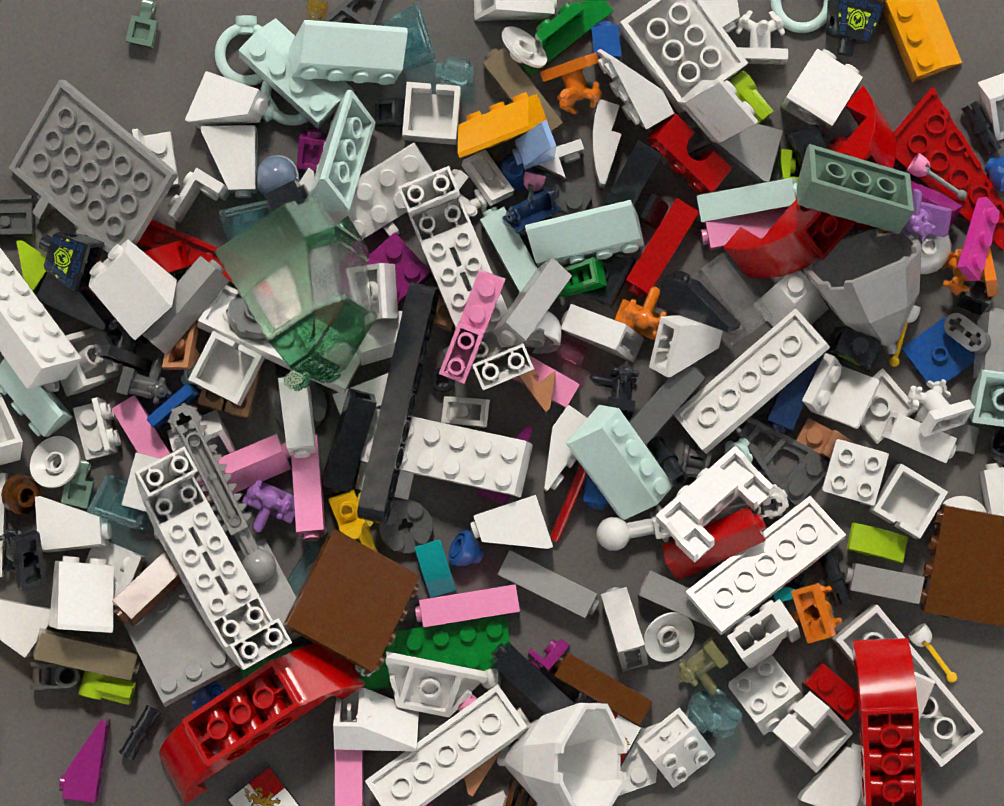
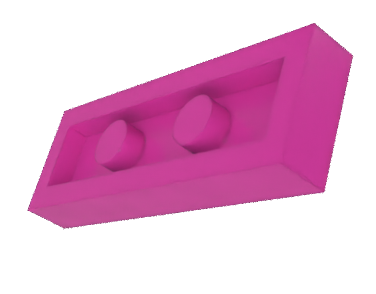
[957,197,1000,281]

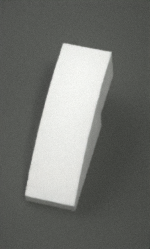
[592,99,621,189]

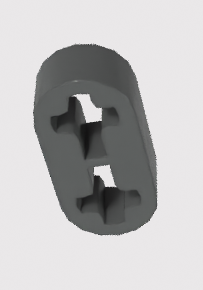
[944,313,991,354]

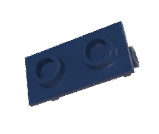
[502,188,562,234]

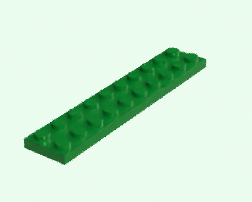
[241,614,510,696]

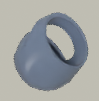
[257,155,299,198]

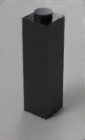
[322,388,377,493]
[489,641,575,714]

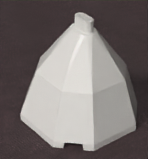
[497,703,627,806]

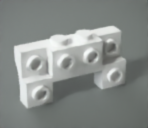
[656,446,774,562]

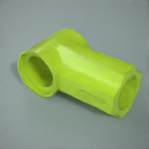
[729,71,774,124]
[78,670,136,705]

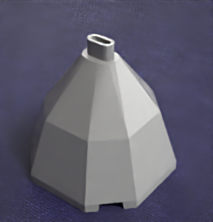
[803,228,922,354]

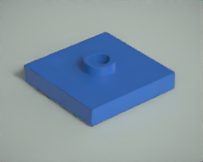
[901,317,975,389]
[146,384,200,430]

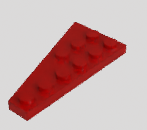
[893,86,1004,251]

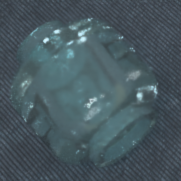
[435,55,475,92]

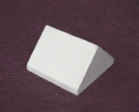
[354,263,398,321]

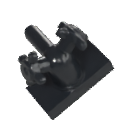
[92,316,152,372]
[589,361,639,420]
[0,529,47,591]

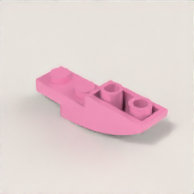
[439,269,506,384]

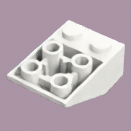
[597,49,674,129]
[678,80,758,143]
[544,405,587,492]
[333,688,419,751]

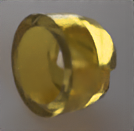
[306,0,328,20]

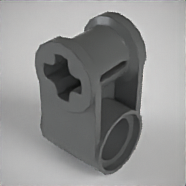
[678,445,712,491]
[30,662,84,690]

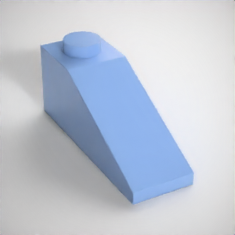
[512,120,556,170]

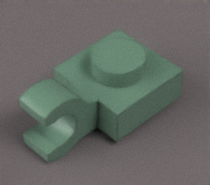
[125,0,159,48]
[61,459,95,508]

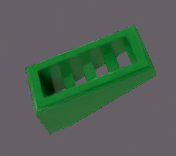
[557,257,607,298]

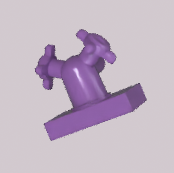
[889,189,952,242]
[242,480,295,532]

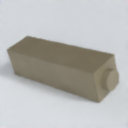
[483,47,563,135]
[33,628,140,681]

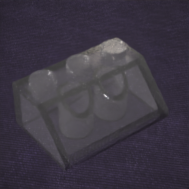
[691,252,773,349]

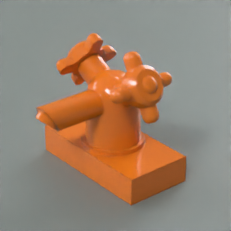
[540,52,602,115]
[941,246,998,297]
[615,287,667,341]
[790,583,842,644]

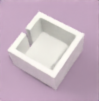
[402,82,461,145]
[188,331,265,406]
[869,464,948,539]
[773,691,853,773]

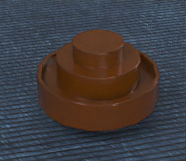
[1,474,41,515]

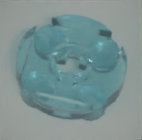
[686,689,742,738]

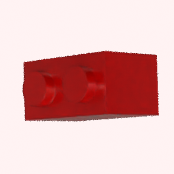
[802,662,859,720]

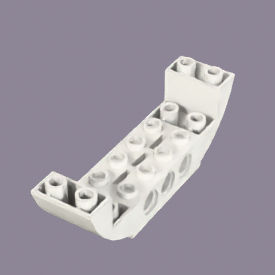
[398,166,534,390]
[135,446,292,670]

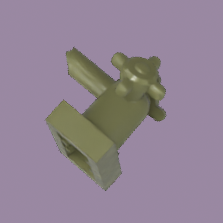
[678,636,729,697]

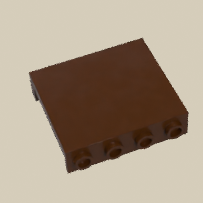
[919,503,1004,627]
[283,529,420,675]

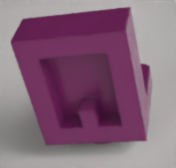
[296,128,328,171]
[528,638,570,670]

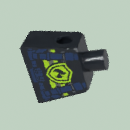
[826,0,885,57]
[785,125,827,173]
[39,231,105,292]
[826,326,882,373]

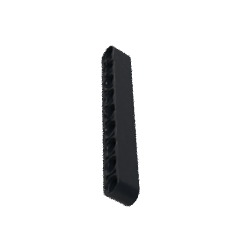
[357,283,440,524]

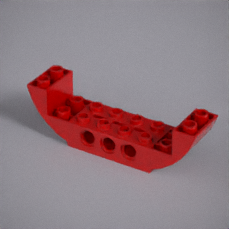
[723,85,896,279]
[853,638,922,806]
[159,643,365,805]

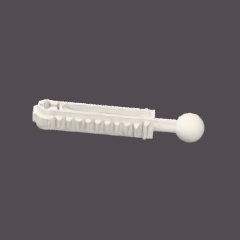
[596,484,789,551]

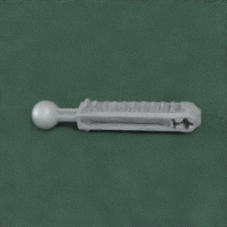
[168,403,276,584]

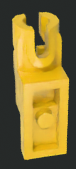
[329,489,378,552]

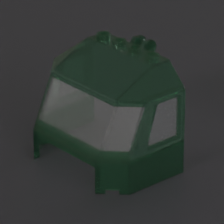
[214,194,378,391]

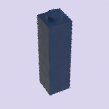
[765,338,830,434]

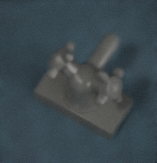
[116,356,173,405]

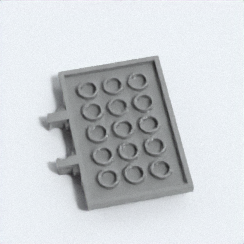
[9,80,179,254]
[124,538,301,707]

